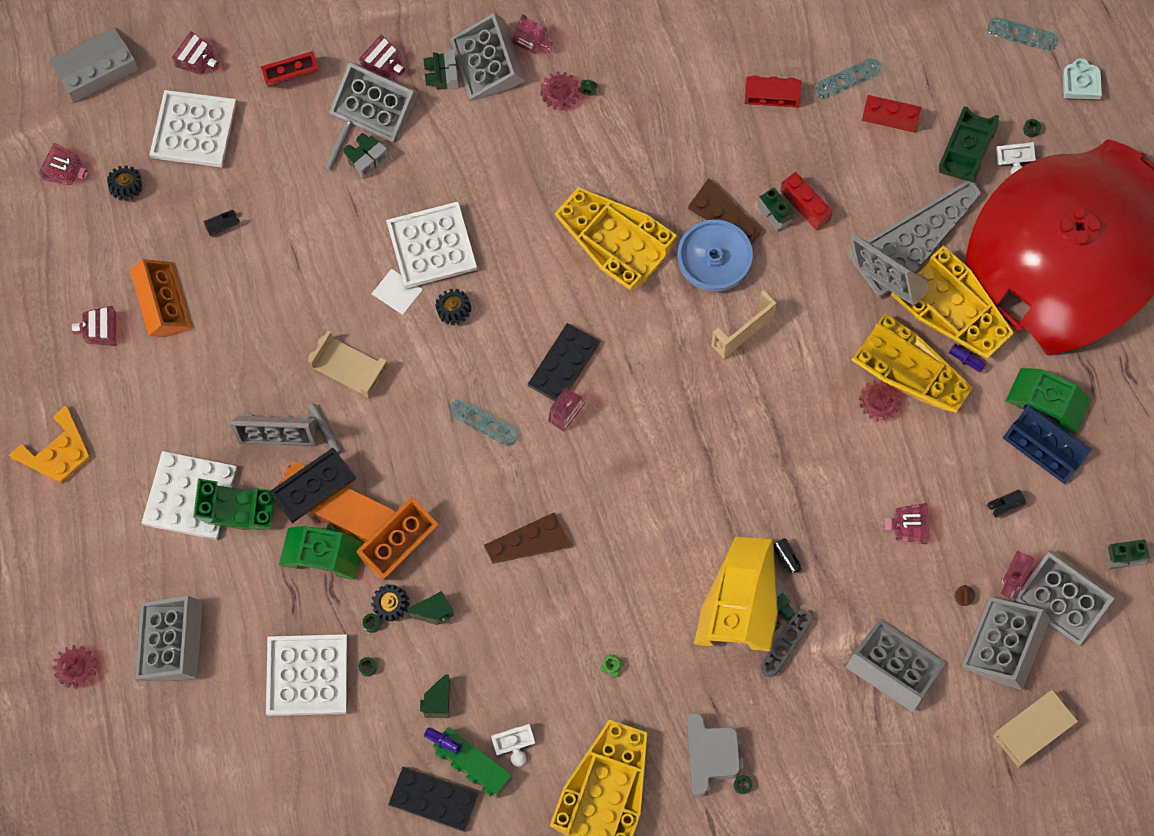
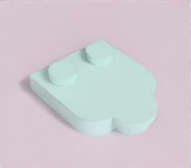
[1063,58,1102,100]

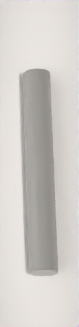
[324,120,352,171]
[308,404,341,454]

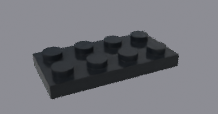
[528,323,600,404]
[269,448,356,523]
[388,767,479,832]

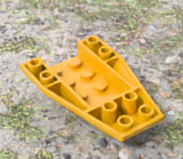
[555,187,677,291]
[891,245,1014,359]
[851,313,973,413]
[694,537,778,651]
[550,720,647,836]

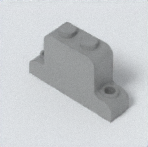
[686,714,743,798]

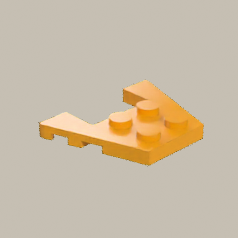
[9,406,90,484]

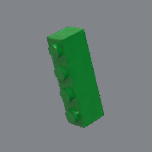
[433,727,512,798]

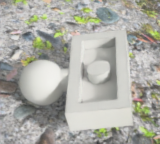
[996,142,1036,175]
[491,723,535,767]

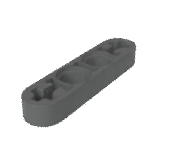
[761,610,811,677]

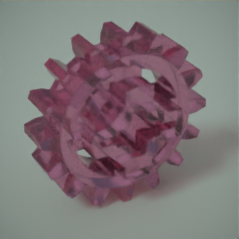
[540,71,580,111]
[859,380,901,421]
[53,645,98,689]

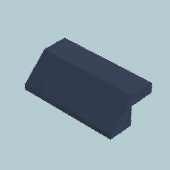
[1003,405,1092,484]

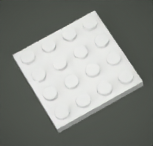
[149,90,237,168]
[386,202,477,289]
[142,451,237,540]
[266,634,347,716]

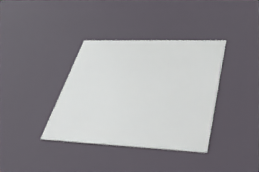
[372,269,423,315]

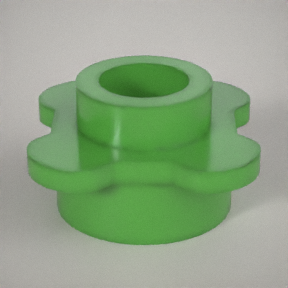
[600,654,623,678]

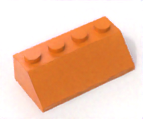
[130,259,192,337]
[356,496,439,580]

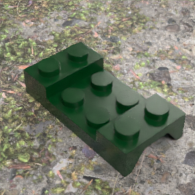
[939,106,999,183]

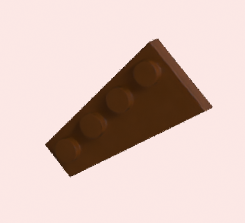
[688,178,761,245]
[484,513,571,564]

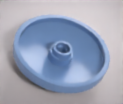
[677,220,753,291]

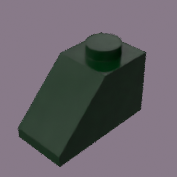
[407,591,454,625]
[420,674,450,718]

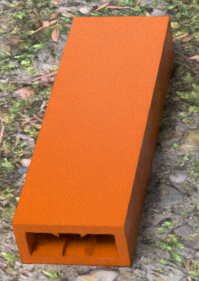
[276,461,396,543]

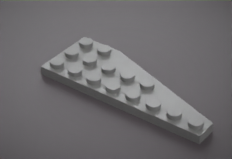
[847,181,981,298]

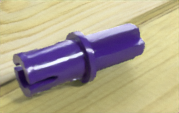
[949,343,986,372]
[424,727,463,755]

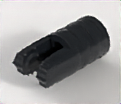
[203,210,240,236]
[987,489,1026,518]
[774,538,802,573]

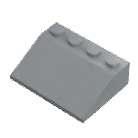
[450,13,525,101]
[50,27,138,103]
[329,62,420,142]
[850,234,929,306]
[231,414,317,446]
[1014,549,1117,646]
[135,596,202,681]
[961,597,1050,690]
[846,619,946,712]

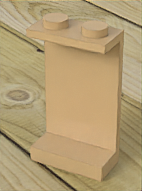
[711,290,777,359]
[308,330,388,398]
[993,690,1078,768]

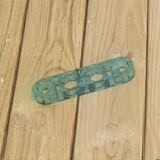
[988,17,1058,51]
[815,58,880,99]
[450,400,517,446]

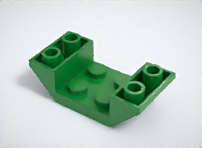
[1005,368,1091,433]
[193,478,274,530]
[279,526,364,580]

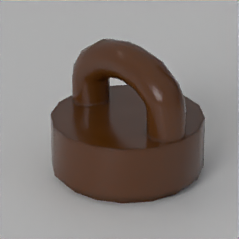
[954,585,975,606]

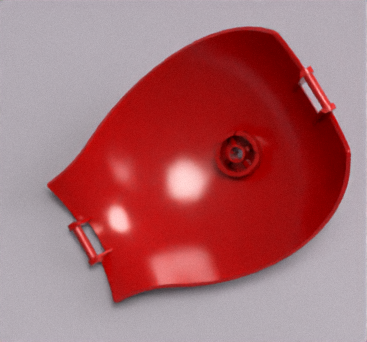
[965,139,1154,355]

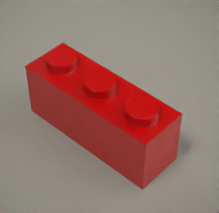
[261,51,320,87]
[744,75,801,108]
[862,95,922,133]
[780,172,833,230]

